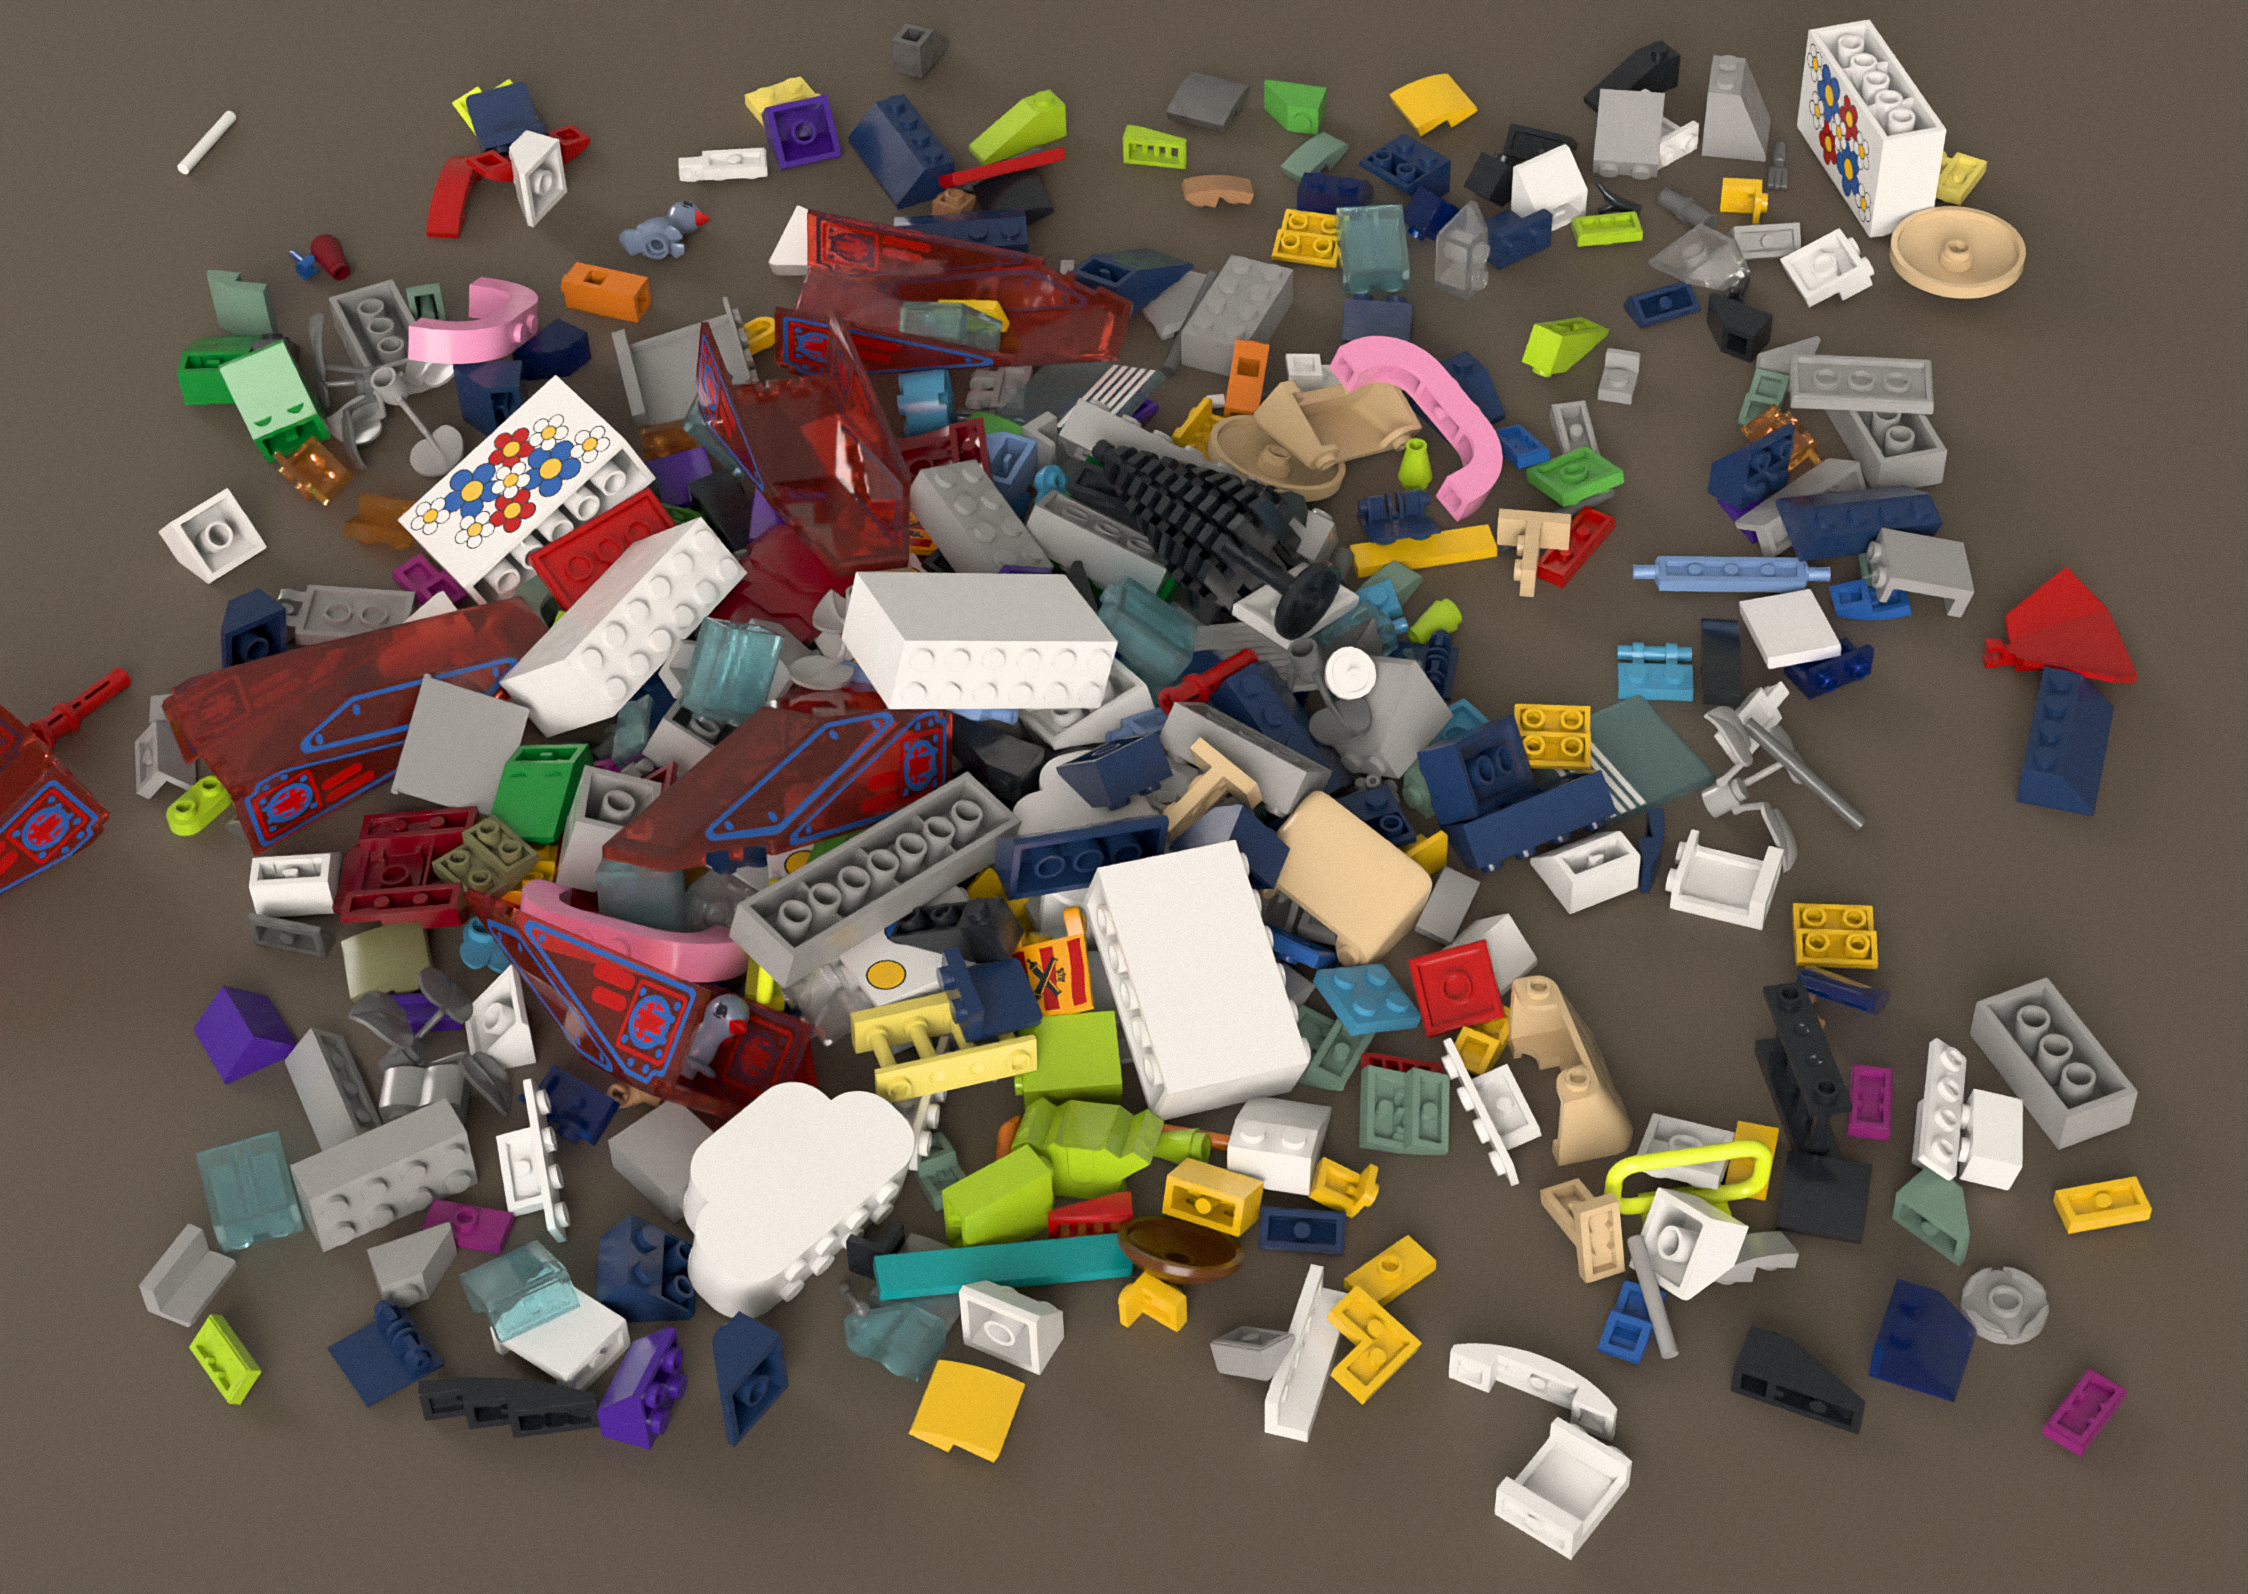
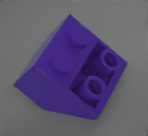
[597,1327,688,1450]

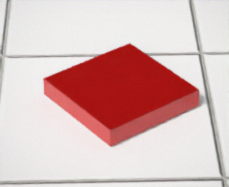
[1408,939,1506,1039]

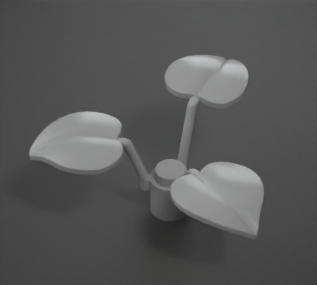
[327,360,464,477]
[789,586,854,690]
[1702,706,1805,873]

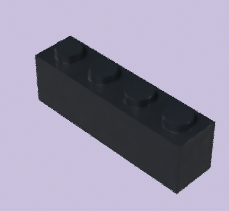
[687,469,752,554]

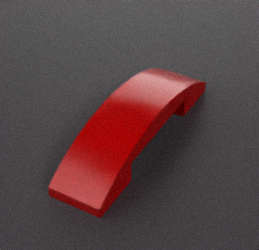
[466,124,590,182]
[426,155,482,239]

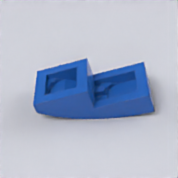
[1829,579,1911,620]
[1597,1280,1666,1365]

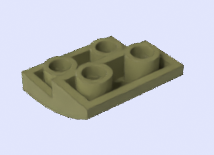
[432,814,539,913]
[341,922,433,1003]

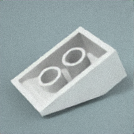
[1018,657,1155,750]
[1227,1097,1332,1196]

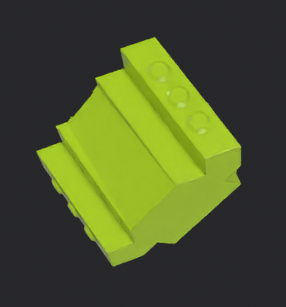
[1011,1097,1164,1199]

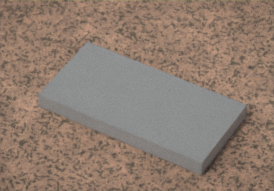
[1789,354,1934,414]

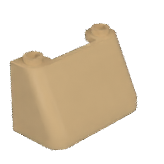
[1253,380,1423,471]
[1257,791,1432,967]
[1508,975,1633,1167]

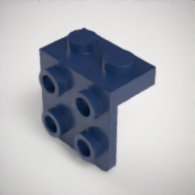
[466,82,547,157]
[1461,208,1553,270]
[936,946,1043,1043]

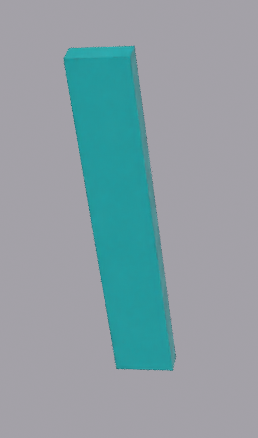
[873,1233,1133,1300]

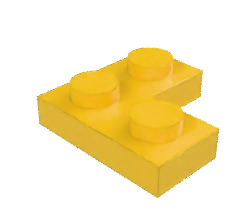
[1326,1285,1422,1405]

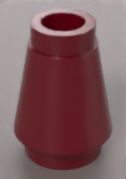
[310,234,350,281]

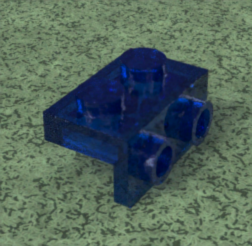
[1784,637,1874,700]
[517,1064,621,1146]

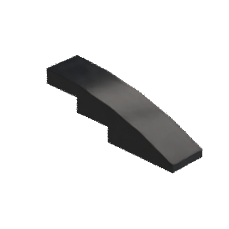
[1701,618,1742,706]
[418,1377,600,1438]

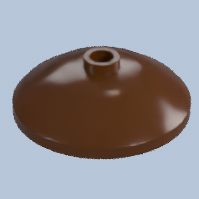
[1117,1216,1245,1287]

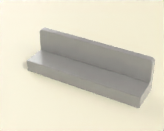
[1735,458,1866,557]
[285,1027,382,1151]

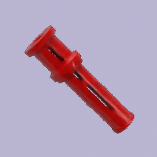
[1158,648,1259,716]
[28,667,131,750]

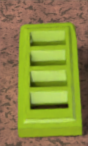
[1123,125,1187,169]

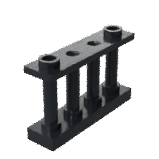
[1754,981,1853,1160]

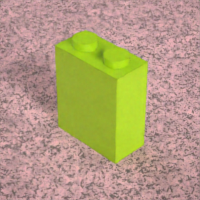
[1014,1010,1122,1110]
[942,1144,1056,1248]

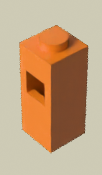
[561,262,652,323]
[1223,339,1270,418]

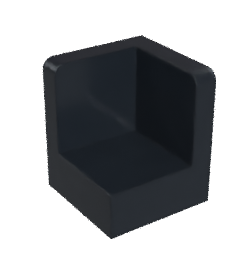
[846,1222,905,1281]

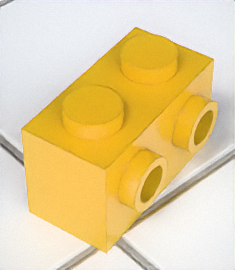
[1162,1158,1264,1237]

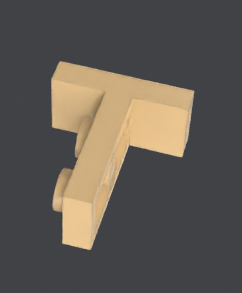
[1497,508,1571,597]
[1162,737,1262,844]
[1540,1178,1625,1284]

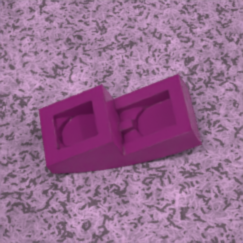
[392,553,467,606]

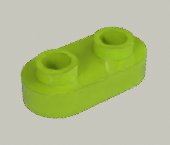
[166,775,233,836]

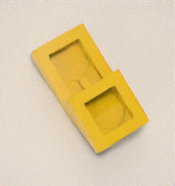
[1454,1005,1510,1076]

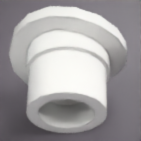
[1324,647,1377,700]

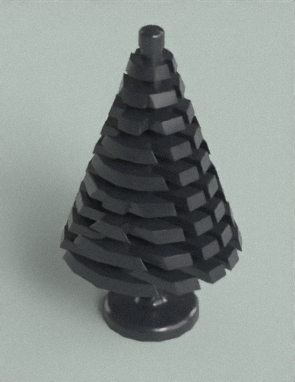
[1091,439,1342,641]

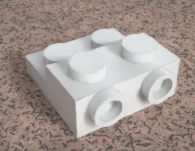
[1780,228,1874,307]
[1637,1113,1735,1190]

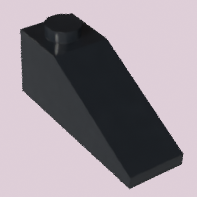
[1584,40,1681,113]
[940,711,1045,803]
[1731,1326,1866,1435]

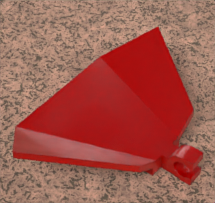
[1982,566,2138,684]

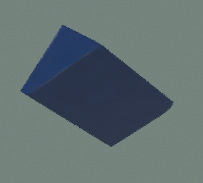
[1623,280,1701,329]
[1258,1206,1346,1255]

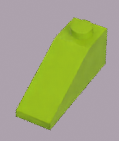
[969,89,1067,165]
[1522,317,1610,377]

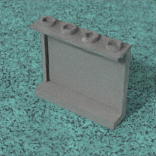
[611,296,762,441]

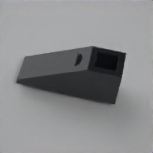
[890,896,1024,964]

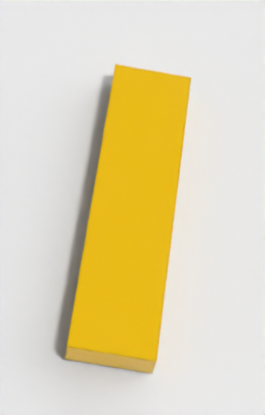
[1350,524,1497,578]

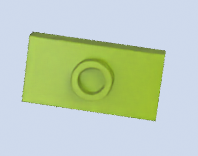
[1571,211,1643,247]
[189,1314,262,1405]

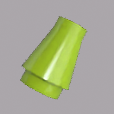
[1398,438,1433,490]
[1407,598,1462,644]
[1153,1128,1211,1164]

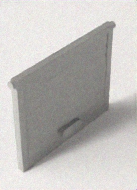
[1170,622,1329,695]
[391,673,530,818]

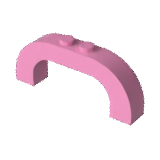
[408,277,538,364]
[1329,336,1503,522]
[517,878,749,982]

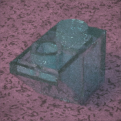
[843,1302,947,1382]

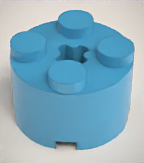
[897,369,957,438]

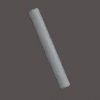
[1627,1235,1679,1359]

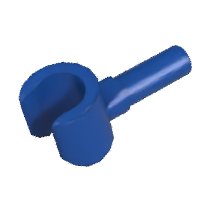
[290,250,319,280]

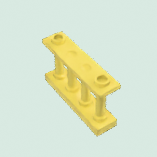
[850,992,1037,1103]

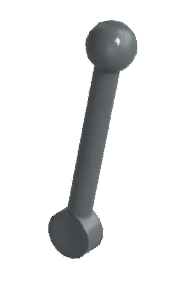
[839,1283,870,1318]

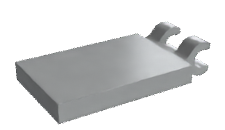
[278,585,417,650]

